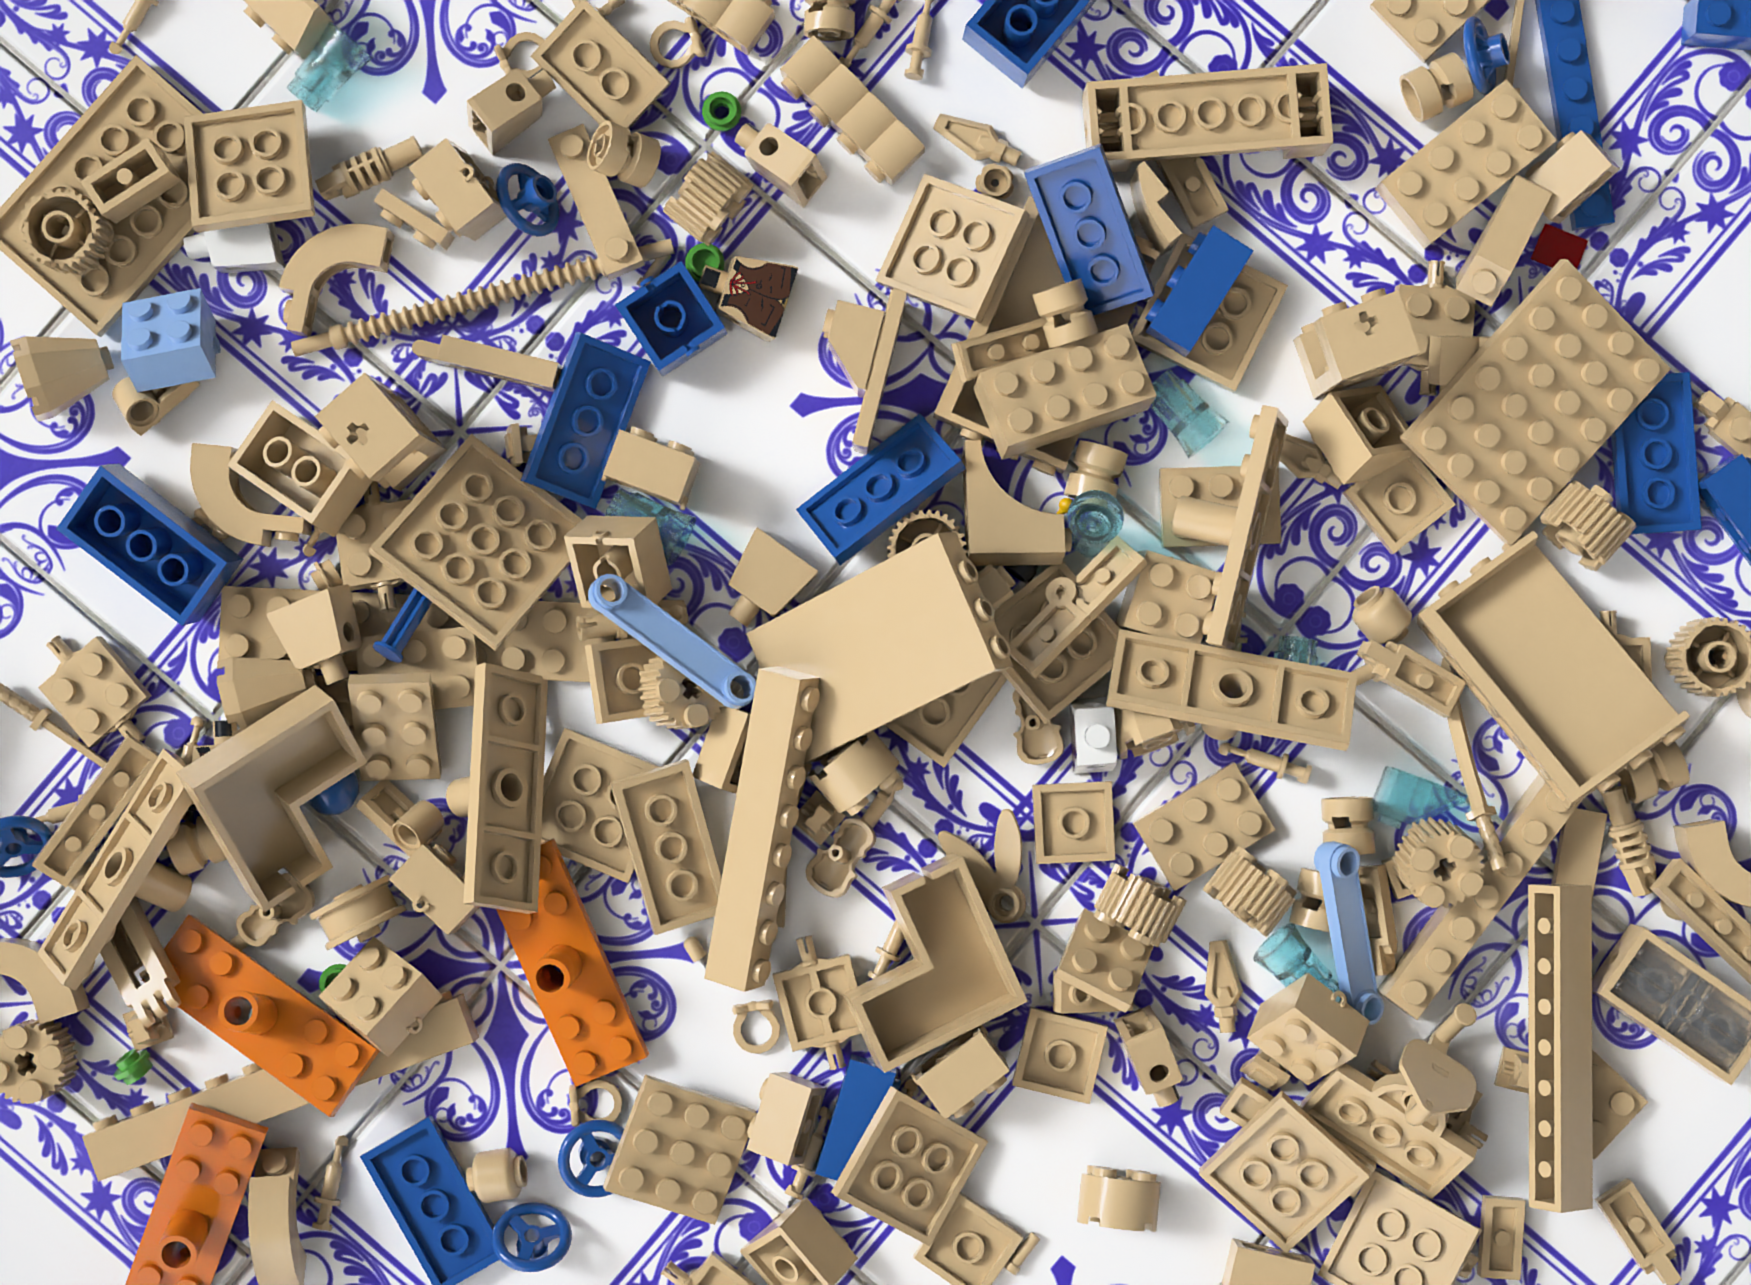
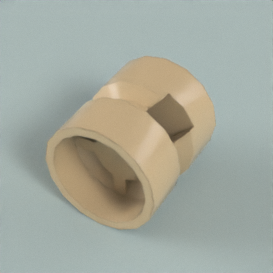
[804,0,855,41]
[1399,52,1473,123]
[587,120,661,188]
[1032,278,1098,348]
[1063,440,1128,509]
[1617,741,1690,803]
[1321,796,1376,855]
[166,815,227,876]
[1289,868,1330,933]

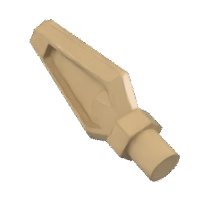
[933,113,1022,166]
[1280,434,1342,490]
[1204,940,1243,1033]

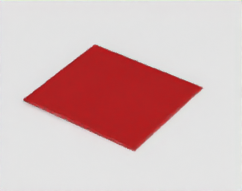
[1531,223,1589,269]

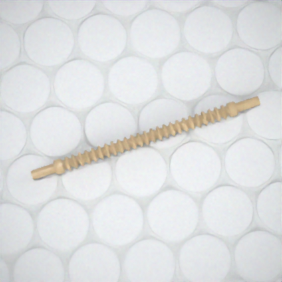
[291,238,675,357]

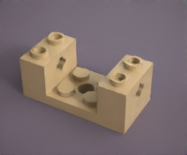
[1293,288,1421,399]
[314,372,447,492]

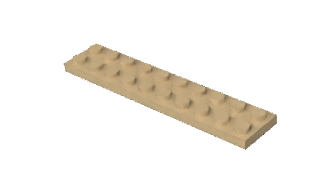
[218,586,616,682]

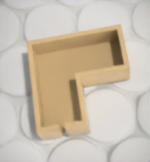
[176,685,367,912]
[843,853,1028,1073]

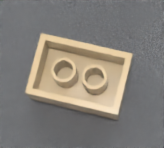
[227,400,373,537]

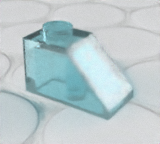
[1373,766,1468,829]

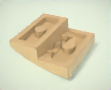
[1130,161,1182,257]

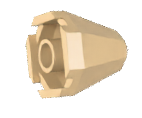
[10,336,114,422]
[217,657,319,736]
[1114,708,1196,760]

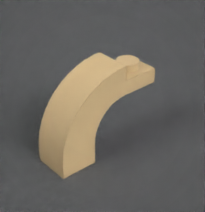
[279,224,395,337]
[190,443,312,547]
[1673,819,1751,907]
[0,938,90,1024]
[248,1147,307,1285]

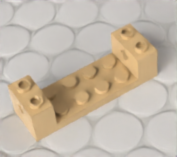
[1082,63,1333,173]

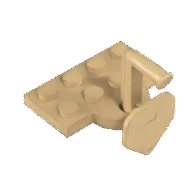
[1300,1003,1478,1199]

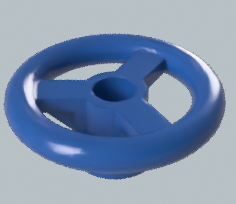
[1463,16,1510,95]
[496,163,559,237]
[0,815,53,878]
[558,1120,624,1198]
[492,1202,572,1272]

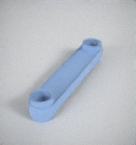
[588,574,756,709]
[1314,841,1384,1025]

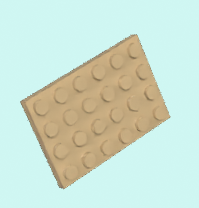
[0,55,203,337]
[1400,259,1671,546]

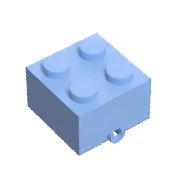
[121,288,221,393]

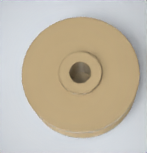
[309,875,407,951]

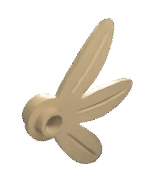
[938,809,1027,923]

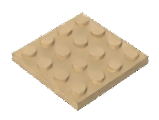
[369,434,582,651]

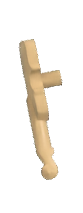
[1012,689,1065,765]
[805,776,904,898]
[230,873,315,950]

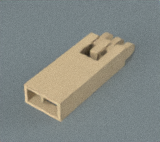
[412,334,563,392]
[100,896,181,1028]

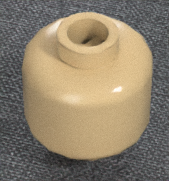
[1352,586,1412,645]
[466,1148,528,1203]

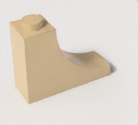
[962,440,1072,566]

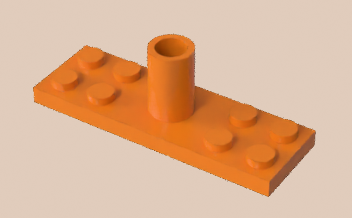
[496,838,649,1087]
[141,914,380,1117]
[125,1103,269,1285]

